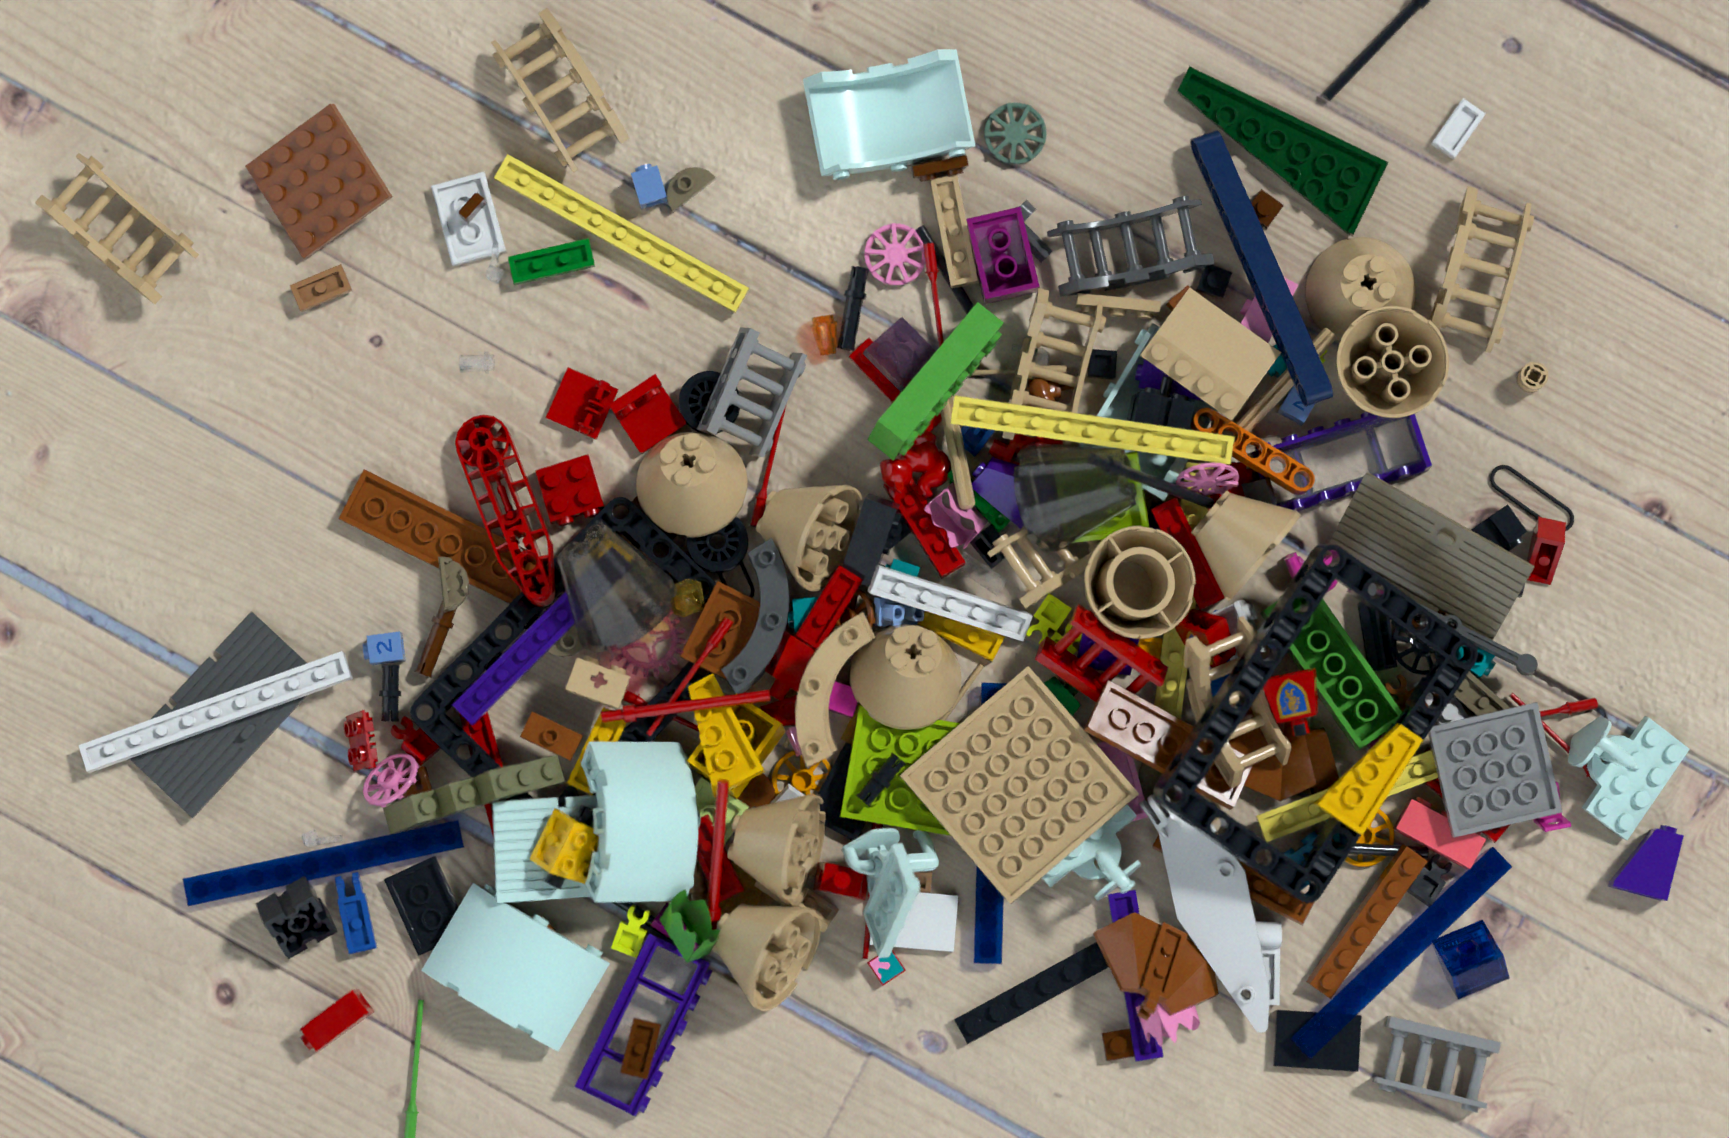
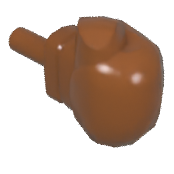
[1029,378,1074,401]

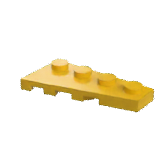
[688,673,765,798]
[1314,724,1423,835]

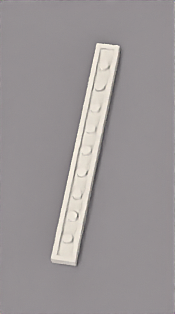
[78,651,353,773]

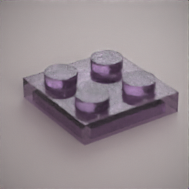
[863,317,936,392]

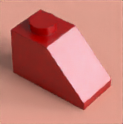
[1527,517,1566,585]

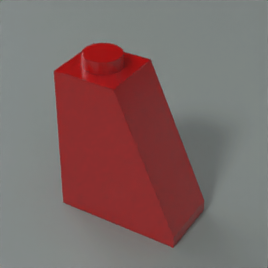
[300,989,374,1052]

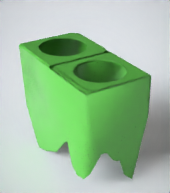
[659,890,720,963]

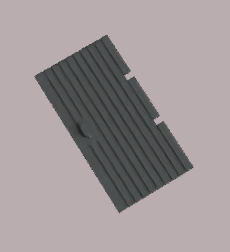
[130,611,308,818]

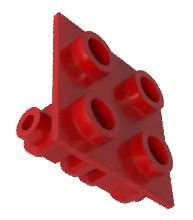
[546,367,619,440]
[344,710,378,772]

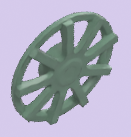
[984,103,1046,164]

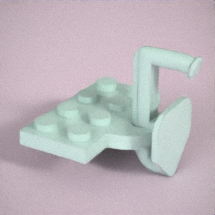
[1568,716,1690,840]
[1042,804,1141,901]
[842,828,939,958]

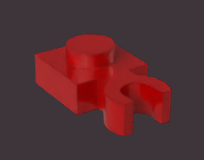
[390,716,440,766]

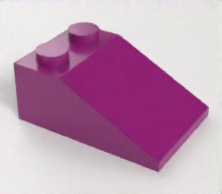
[966,206,1040,305]

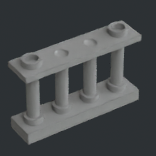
[697,327,807,457]
[1373,1016,1501,1113]

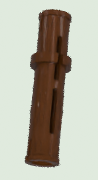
[414,600,457,678]

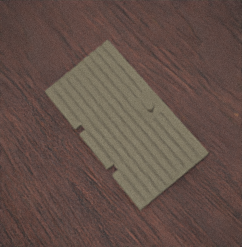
[1325,472,1535,640]

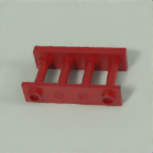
[1035,604,1169,702]

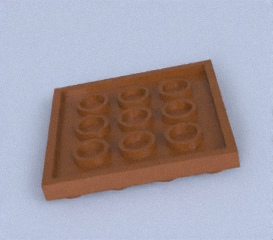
[245,104,393,259]

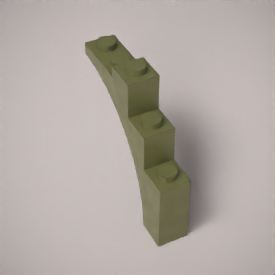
[383,755,565,835]

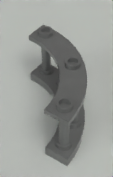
[1047,196,1215,296]
[722,538,790,694]

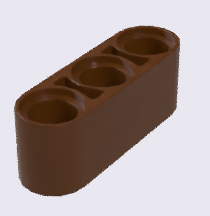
[1305,727,1339,794]

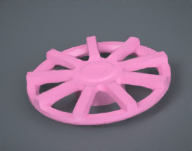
[865,223,925,285]
[1176,463,1239,496]
[363,753,419,807]

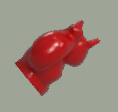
[880,430,951,499]

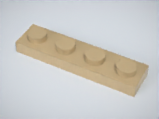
[930,174,979,288]

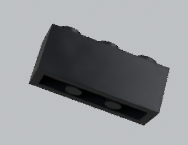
[842,494,902,586]

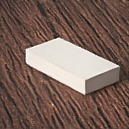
[1431,98,1486,160]

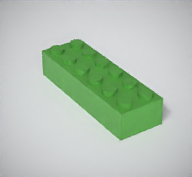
[867,302,1004,461]
[1260,598,1402,751]

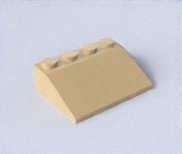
[1140,288,1281,421]

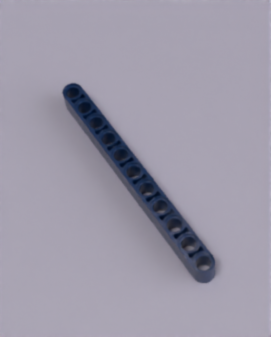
[1190,130,1333,407]

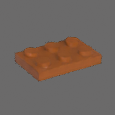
[680,581,760,681]

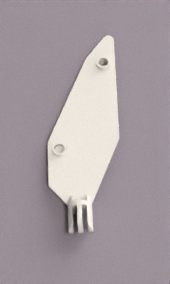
[1139,794,1270,1033]

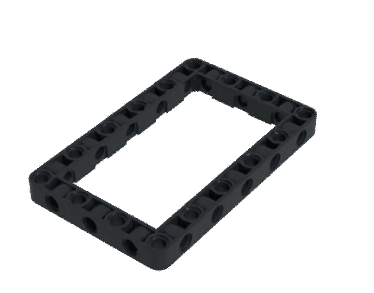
[410,497,716,807]
[1154,543,1478,903]

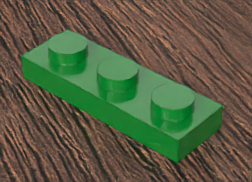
[508,238,595,285]

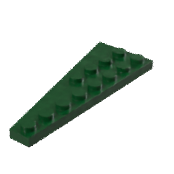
[1177,66,1389,236]

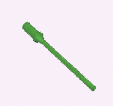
[404,1000,424,1138]

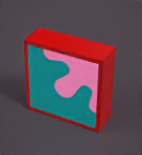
[867,950,906,986]

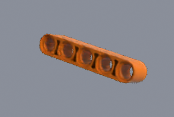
[1191,408,1315,495]

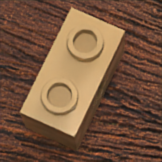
[565,655,630,710]

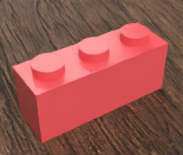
[1393,797,1486,869]

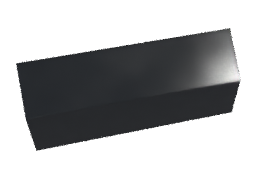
[1357,602,1397,671]

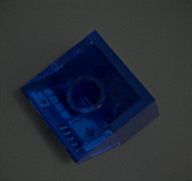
[1431,919,1510,999]

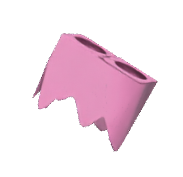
[924,482,988,549]
[1136,1003,1200,1047]

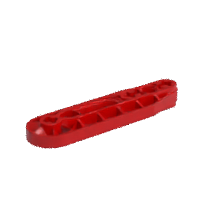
[455,415,555,607]

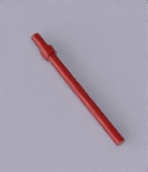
[601,690,770,723]
[707,779,729,930]

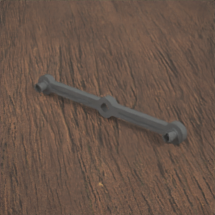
[1368,583,1538,676]

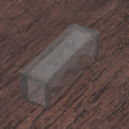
[958,552,1007,595]

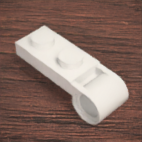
[1250,921,1282,1005]

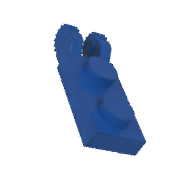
[335,872,377,954]

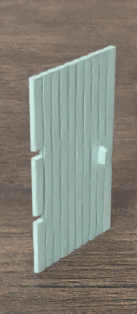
[493,795,598,903]

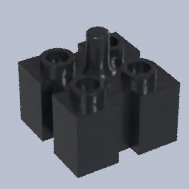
[1127,376,1195,430]
[1471,504,1527,551]
[255,876,338,960]

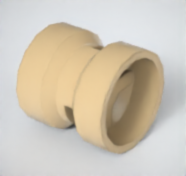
[1517,362,1548,393]

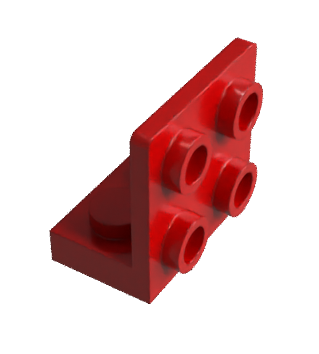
[609,374,686,454]

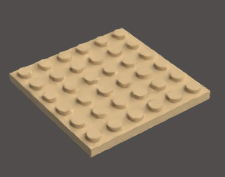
[900,666,1139,905]

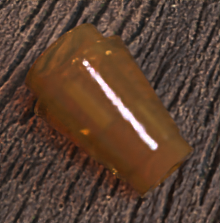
[810,314,837,356]

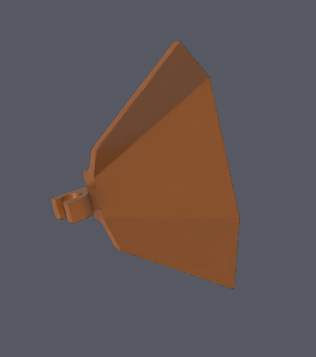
[1193,702,1316,802]
[1093,912,1219,1021]

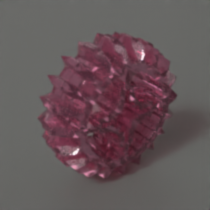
[610,601,686,678]

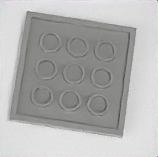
[1428,702,1562,837]

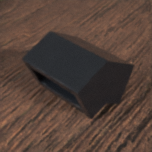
[970,525,1005,569]

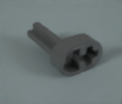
[1019,199,1053,263]

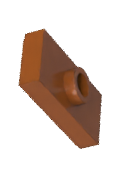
[520,711,583,761]

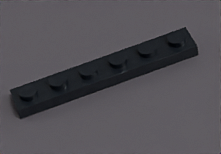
[954,942,1109,1044]

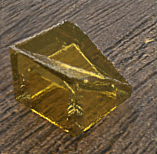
[667,579,705,618]

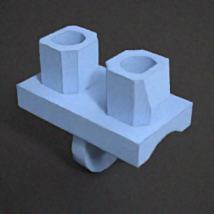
[873,597,924,626]

